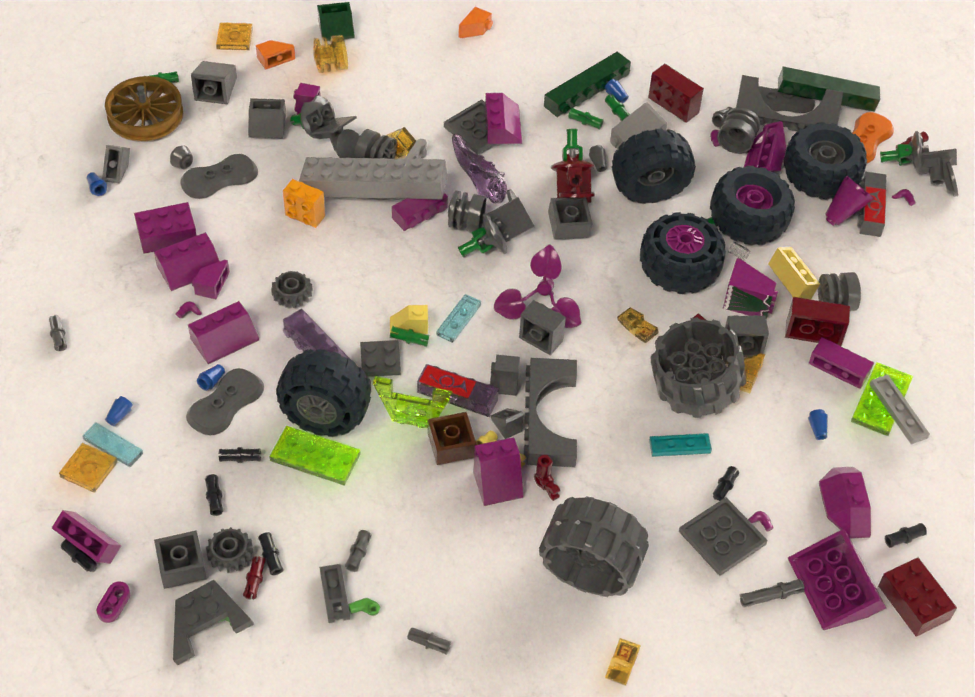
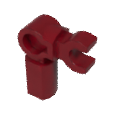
[534,455,561,501]

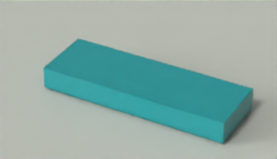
[649,433,712,457]

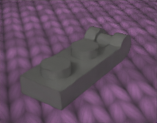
[319,564,350,623]

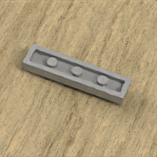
[870,375,930,444]

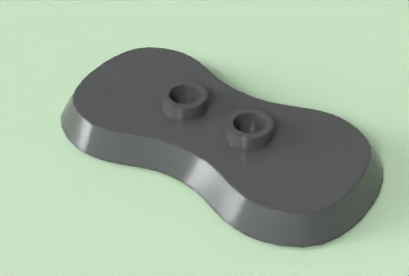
[759,86,815,113]
[180,154,258,199]
[186,368,264,435]

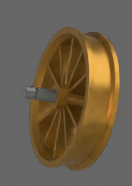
[105,76,183,141]

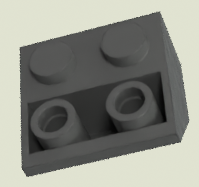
[248,98,286,138]

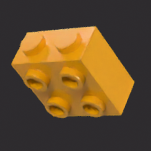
[283,179,325,228]

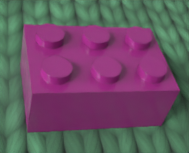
[134,202,197,254]

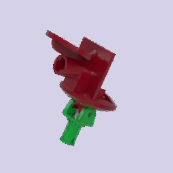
[551,129,595,203]

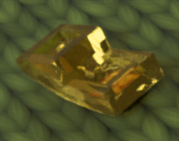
[617,307,658,343]
[605,638,641,686]

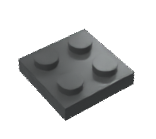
[360,340,401,377]

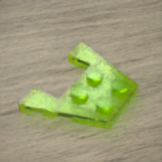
[373,376,452,428]

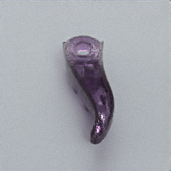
[452,134,507,204]

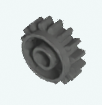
[271,271,313,308]
[206,527,254,573]

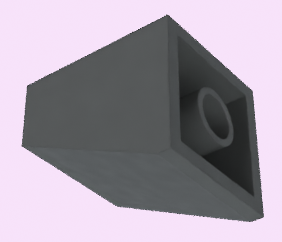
[191,61,237,105]

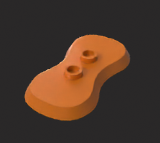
[852,112,894,163]

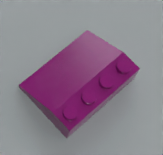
[788,529,886,630]

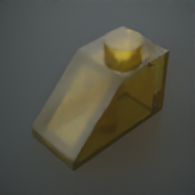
[386,127,416,158]
[740,353,765,393]

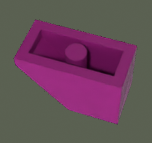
[192,260,230,300]

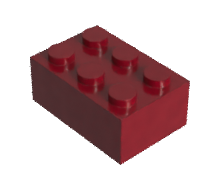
[648,64,704,123]
[785,297,850,346]
[878,557,957,637]

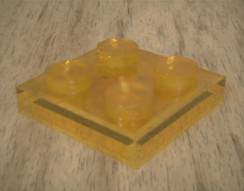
[216,22,253,50]
[59,443,118,493]

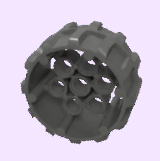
[650,317,746,418]
[539,496,649,597]

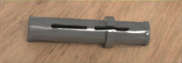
[740,579,804,607]

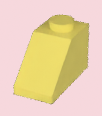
[390,305,428,334]

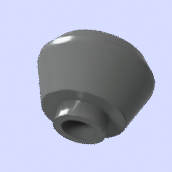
[170,146,193,169]

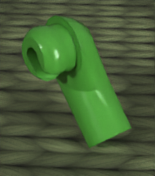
[348,598,380,616]

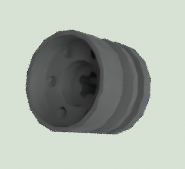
[717,107,760,154]
[354,129,397,159]
[448,191,487,232]
[818,272,861,311]

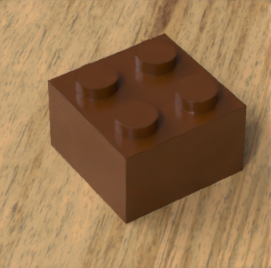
[427,412,477,465]

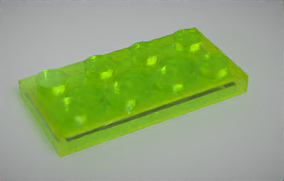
[851,362,913,436]
[269,426,360,486]

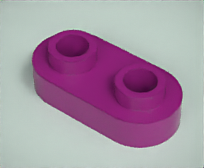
[96,581,130,623]

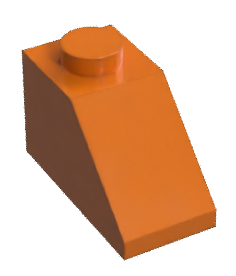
[459,7,493,38]
[256,40,295,70]

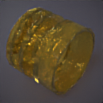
[313,35,348,73]

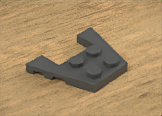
[173,580,254,665]

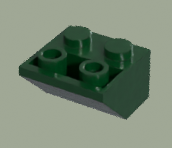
[317,2,355,42]

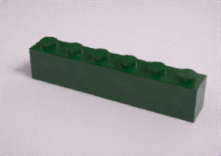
[544,51,631,117]
[778,66,880,112]

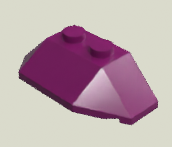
[743,121,787,173]
[819,467,871,539]

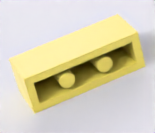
[768,247,820,300]

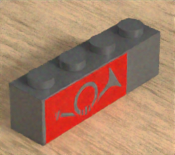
[857,171,887,237]

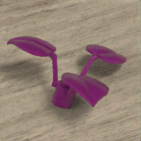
[494,244,581,328]

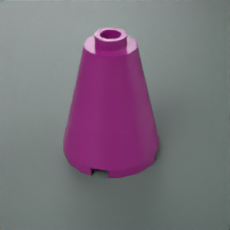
[825,176,874,226]

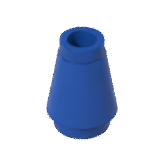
[605,79,629,103]
[87,172,107,196]
[197,364,225,391]
[105,396,133,426]
[808,409,828,440]

